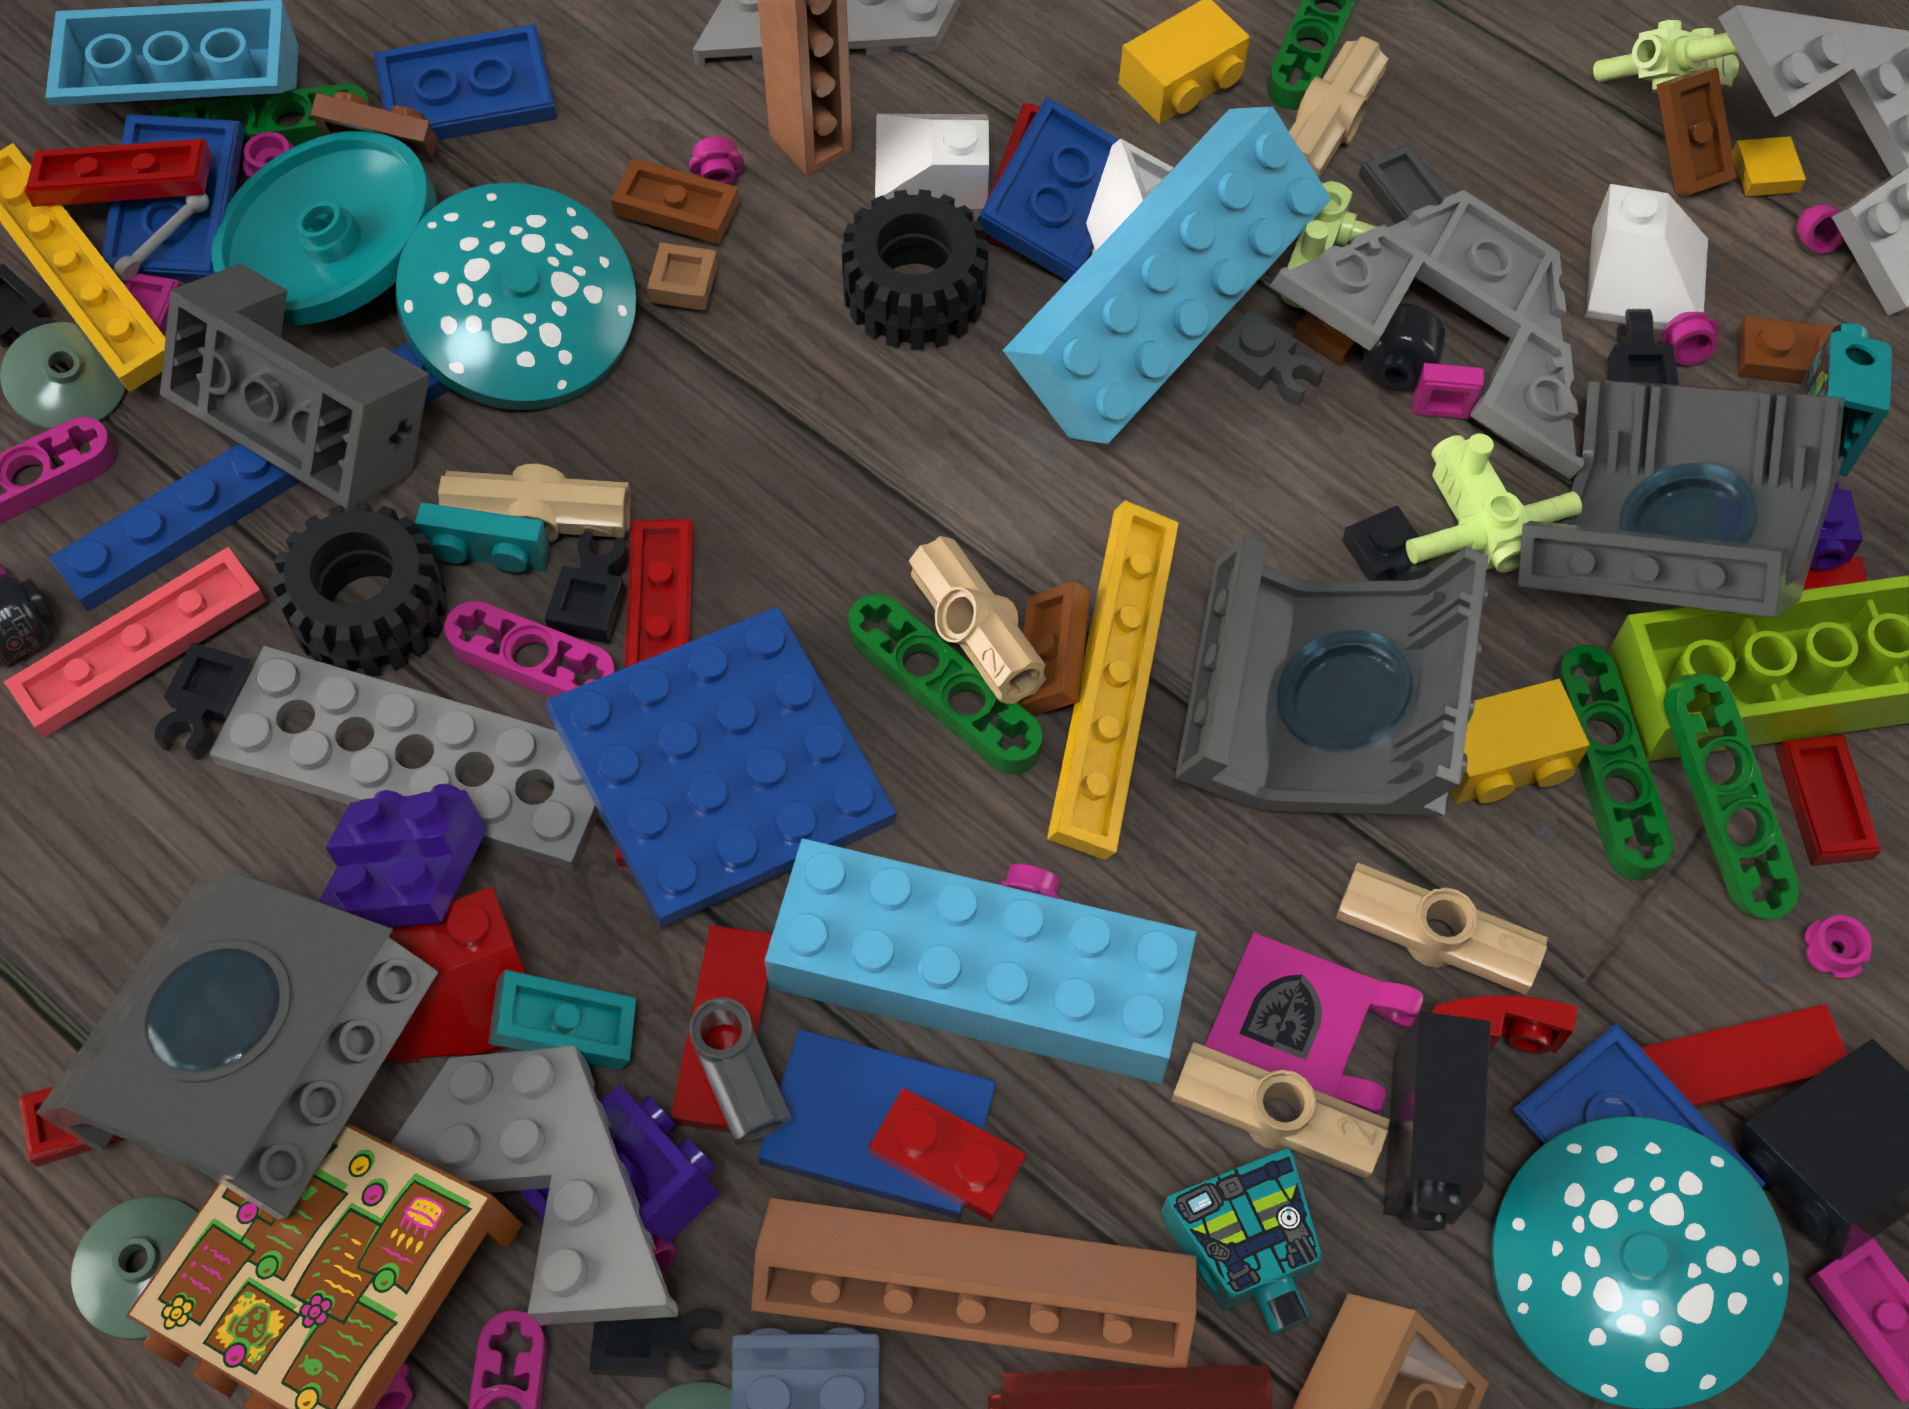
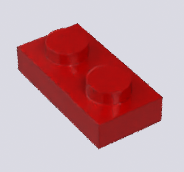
[868,1088,1026,1222]

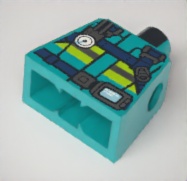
[1800,323,1892,476]
[1160,1147,1322,1336]

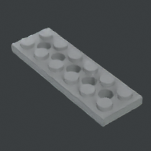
[209,646,599,872]

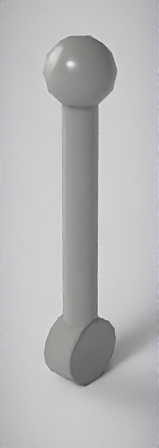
[113,193,209,281]

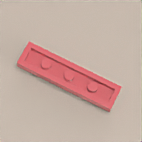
[4,547,266,738]

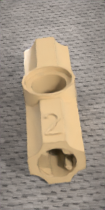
[1289,36,1389,179]
[438,464,631,543]
[909,536,1047,704]
[1335,862,1548,995]
[1171,1042,1390,1180]

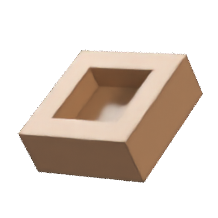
[647,242,718,311]

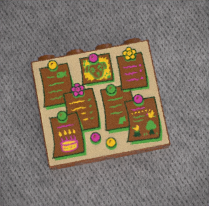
[126,1122,523,1409]

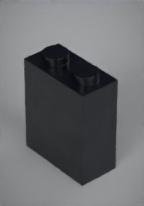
[1383,1011,1491,1231]
[1739,1038,1909,1260]

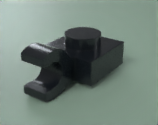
[1608,309,1679,385]
[1342,505,1433,581]

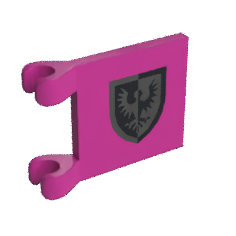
[1204,932,1423,1115]

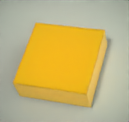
[1732,136,1806,197]

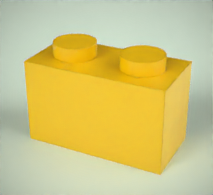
[1118,0,1250,124]
[1450,678,1590,804]

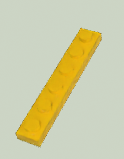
[0,143,166,393]
[1047,500,1179,860]

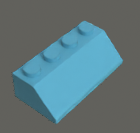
[45,0,299,106]

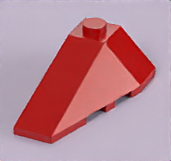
[245,886,526,1064]

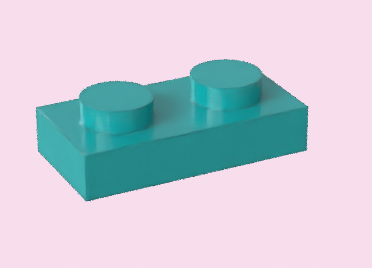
[415,502,551,573]
[488,970,636,1070]

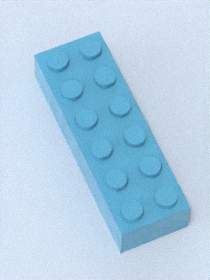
[1003,106,1331,444]
[765,838,1197,1084]

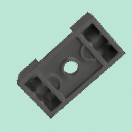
[160,263,430,509]

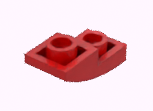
[1431,995,1578,1054]

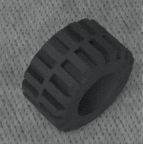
[841,189,988,349]
[272,503,447,676]

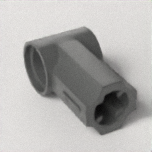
[689,997,792,1146]

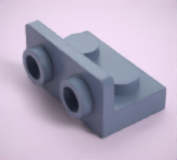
[731,1328,880,1409]

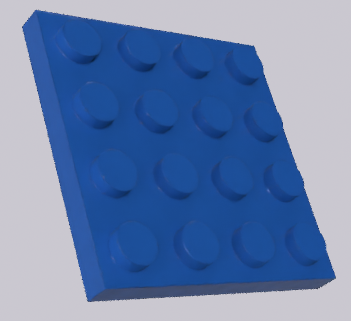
[547,607,897,928]

